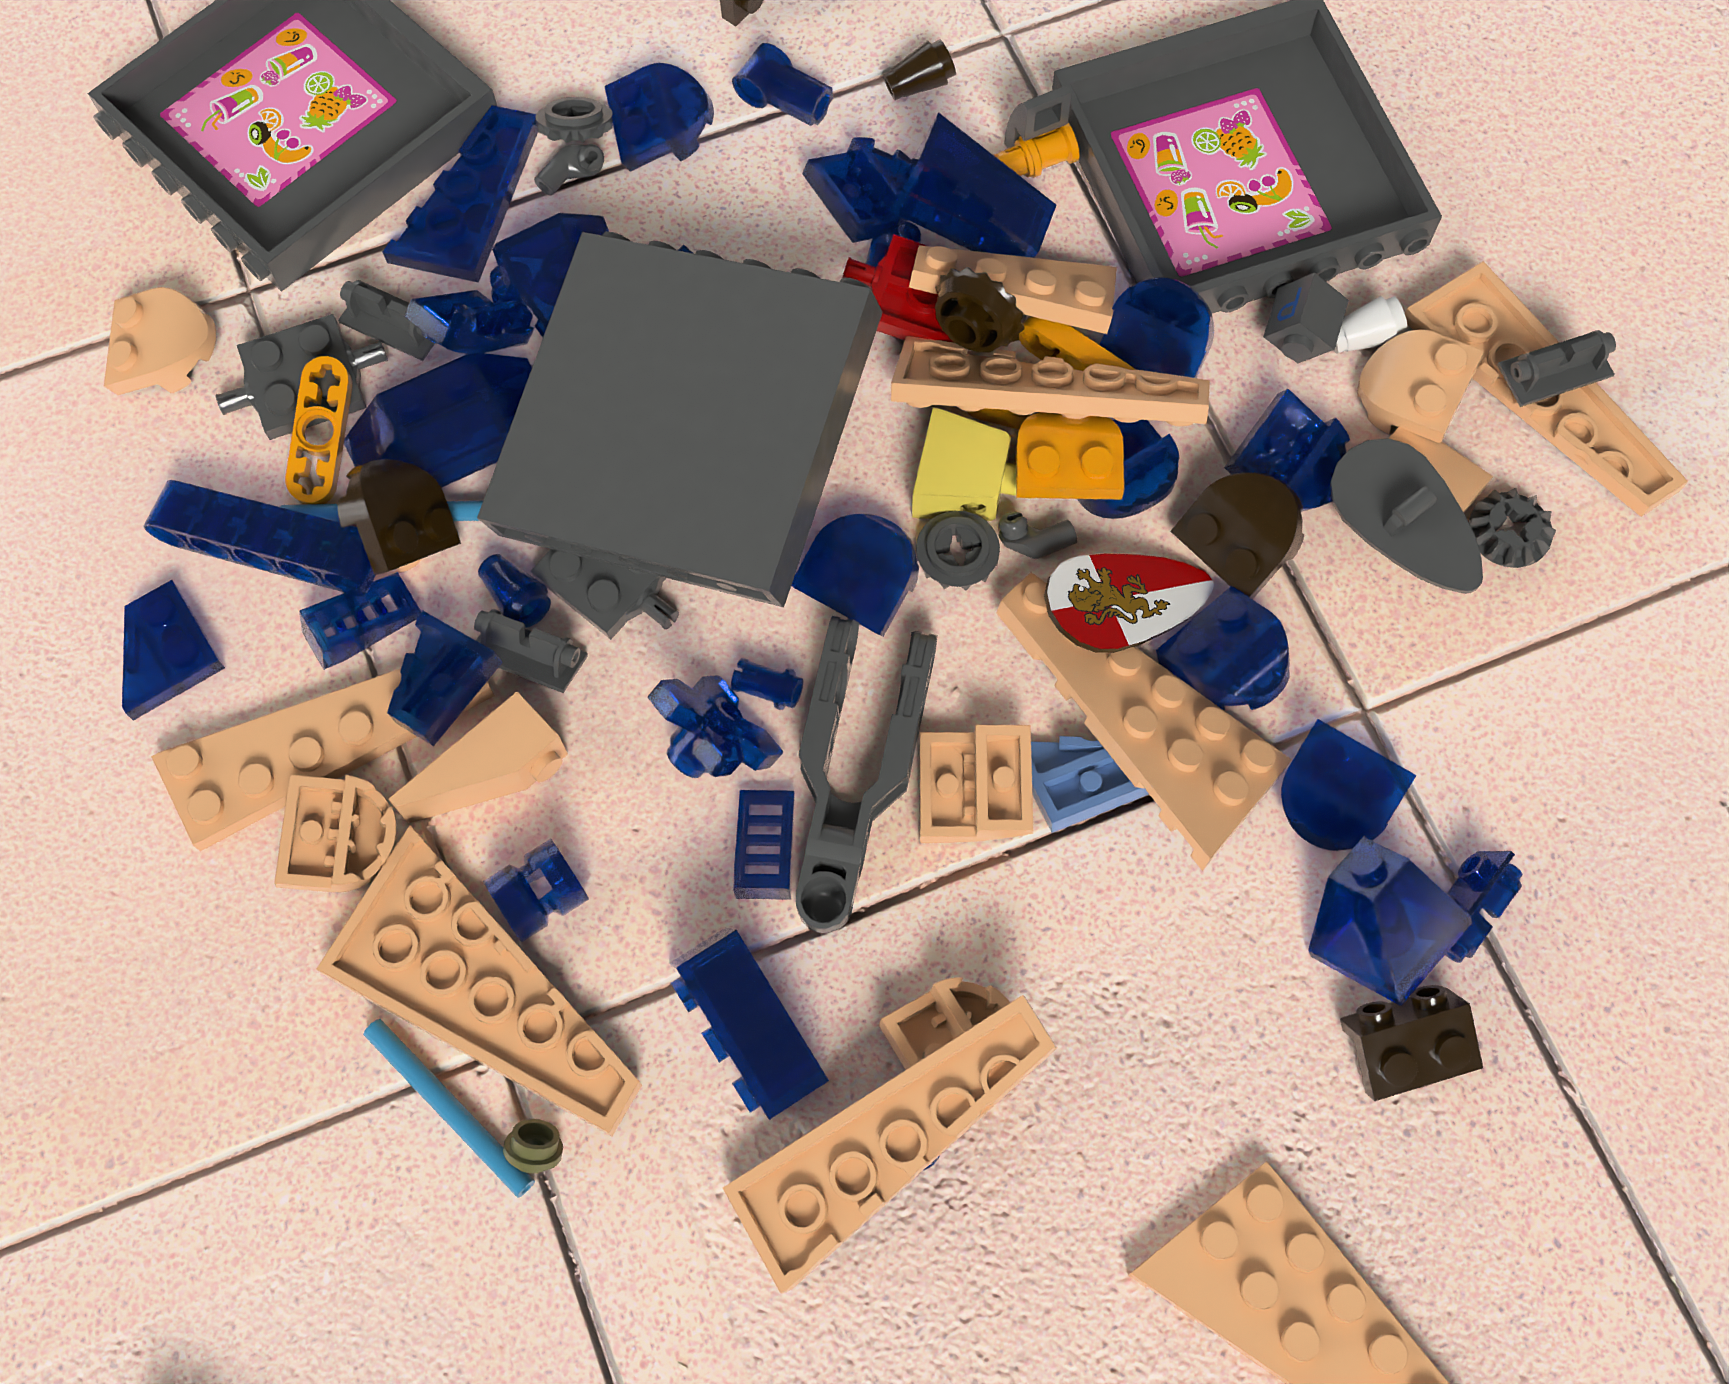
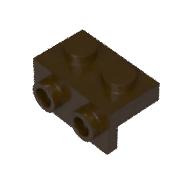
[1340,985,1483,1101]

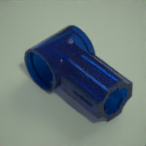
[732,43,833,126]

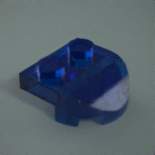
[604,63,714,172]
[802,137,923,243]
[1099,277,1215,378]
[404,290,535,354]
[1224,389,1350,512]
[1077,419,1179,519]
[791,514,919,637]
[1156,586,1290,711]
[1281,719,1417,851]

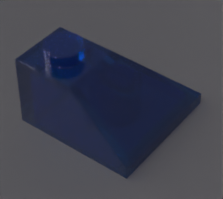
[1308,837,1472,1006]

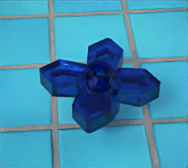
[648,675,783,778]

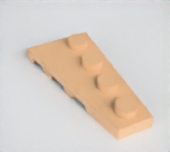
[909,245,1117,334]

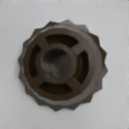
[935,267,1025,353]

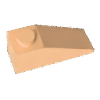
[388,692,568,824]

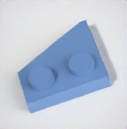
[1031,736,1149,833]

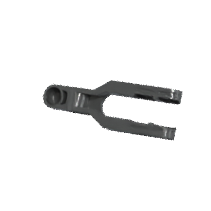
[796,616,938,933]

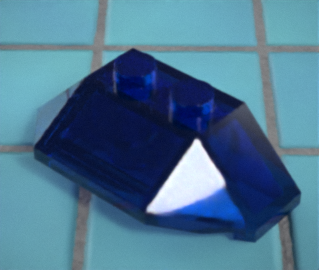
[344,352,532,488]

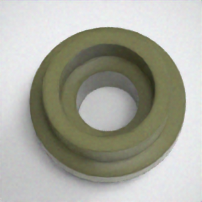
[503,1119,563,1174]

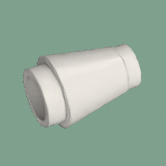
[1334,296,1408,354]

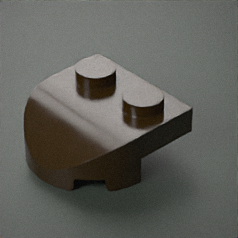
[338,459,461,575]
[1170,472,1304,601]

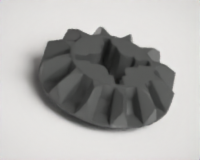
[536,97,613,144]
[1469,488,1556,568]
[916,511,1000,591]

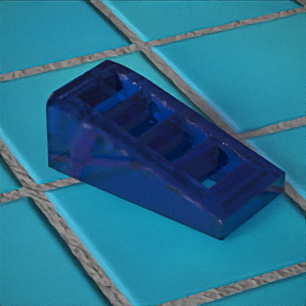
[299,572,421,670]
[733,790,795,900]

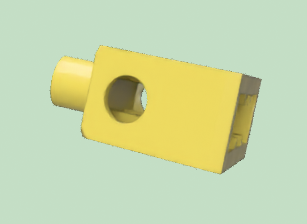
[912,408,1031,521]

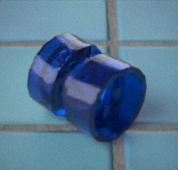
[483,838,589,942]

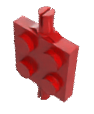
[842,234,955,343]

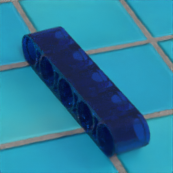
[143,480,376,596]

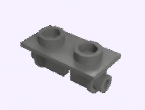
[338,280,449,361]
[1497,330,1616,407]
[467,609,588,693]

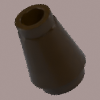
[883,39,956,100]

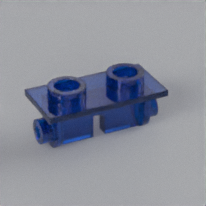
[1417,851,1523,963]

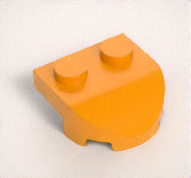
[1015,412,1124,500]

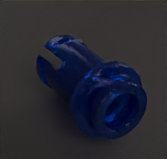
[731,658,803,711]

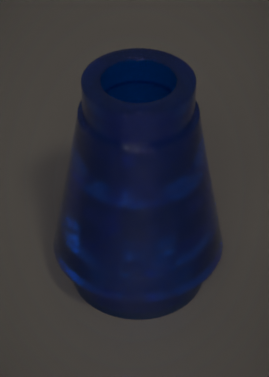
[478,554,551,628]

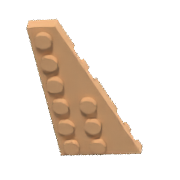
[316,825,642,1136]
[1128,1161,1449,1384]

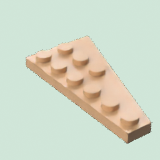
[996,572,1292,871]

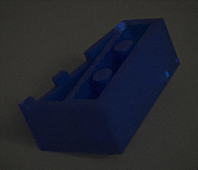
[890,112,1056,258]
[669,927,829,1120]

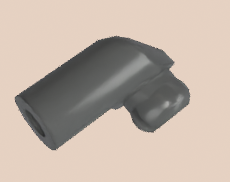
[534,144,604,196]
[998,511,1077,559]

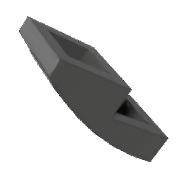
[1004,85,1072,149]

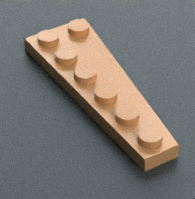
[1405,261,1688,517]
[151,645,495,851]
[723,995,1057,1294]

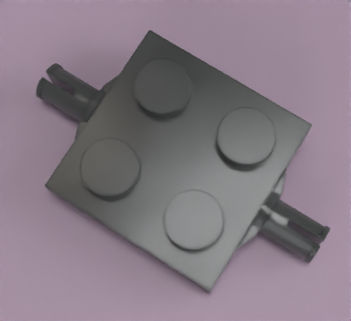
[215,314,388,440]
[530,549,679,640]

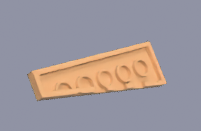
[891,336,1210,426]

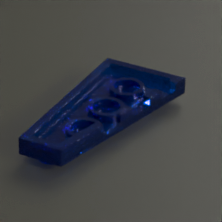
[382,105,538,283]

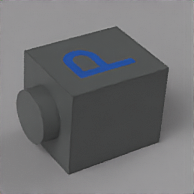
[1263,273,1349,363]

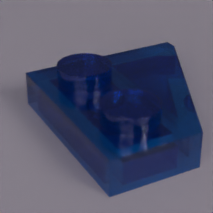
[122,580,225,721]
[387,610,503,747]

